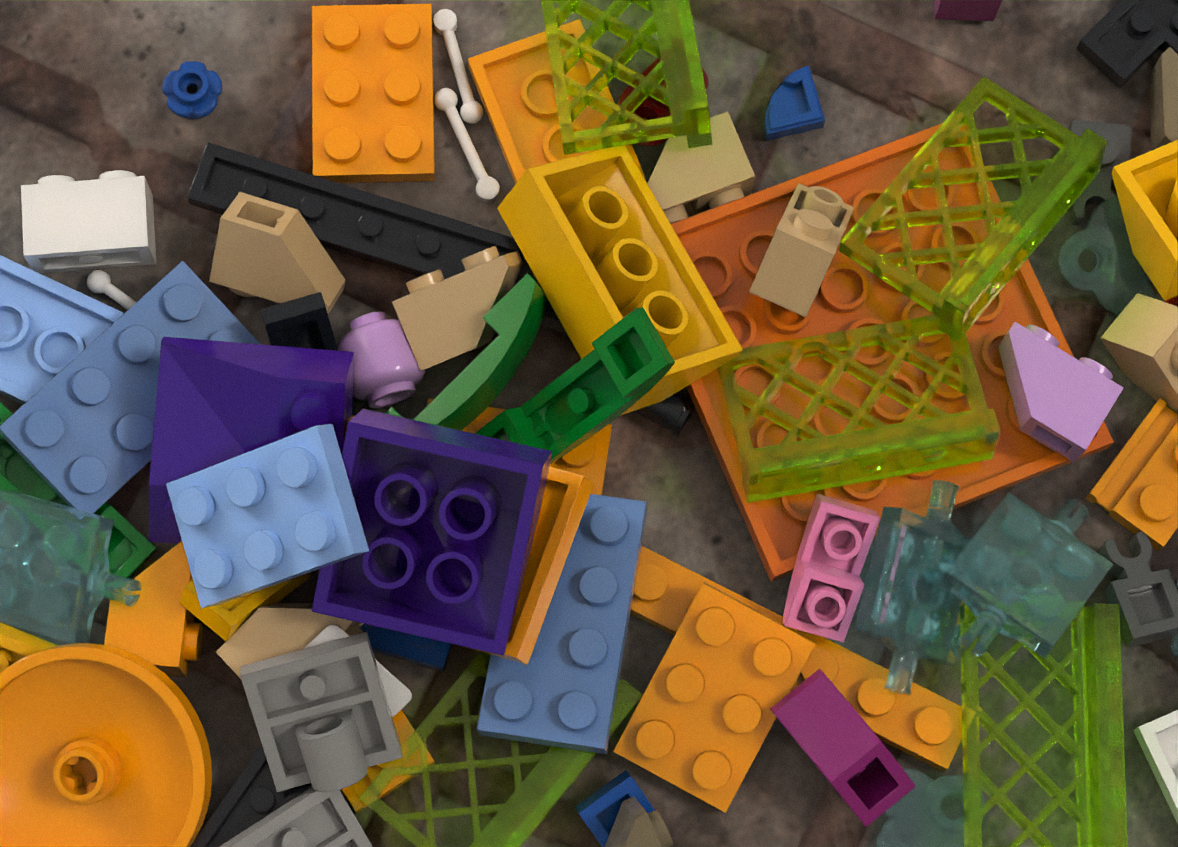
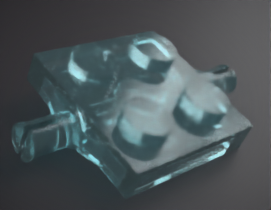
[854,480,983,695]
[0,490,141,644]
[939,493,1113,658]

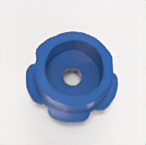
[162,61,222,119]

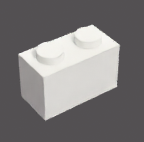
[21,170,156,274]

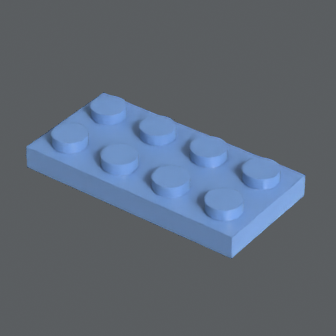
[0,261,260,522]
[477,494,648,754]

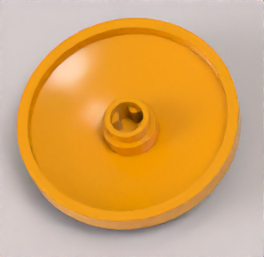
[0,643,212,847]

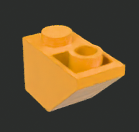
[104,541,203,677]

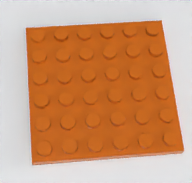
[671,116,1114,582]

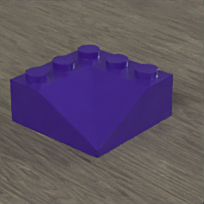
[149,337,354,544]
[312,409,552,656]

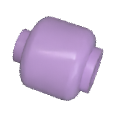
[337,312,425,408]

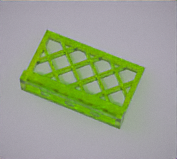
[541,0,713,155]
[839,76,1108,342]
[717,311,1000,503]
[960,603,1128,847]
[359,652,643,847]

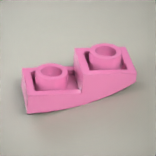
[782,494,881,643]

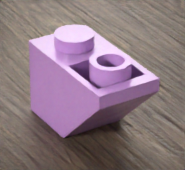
[998,322,1124,463]

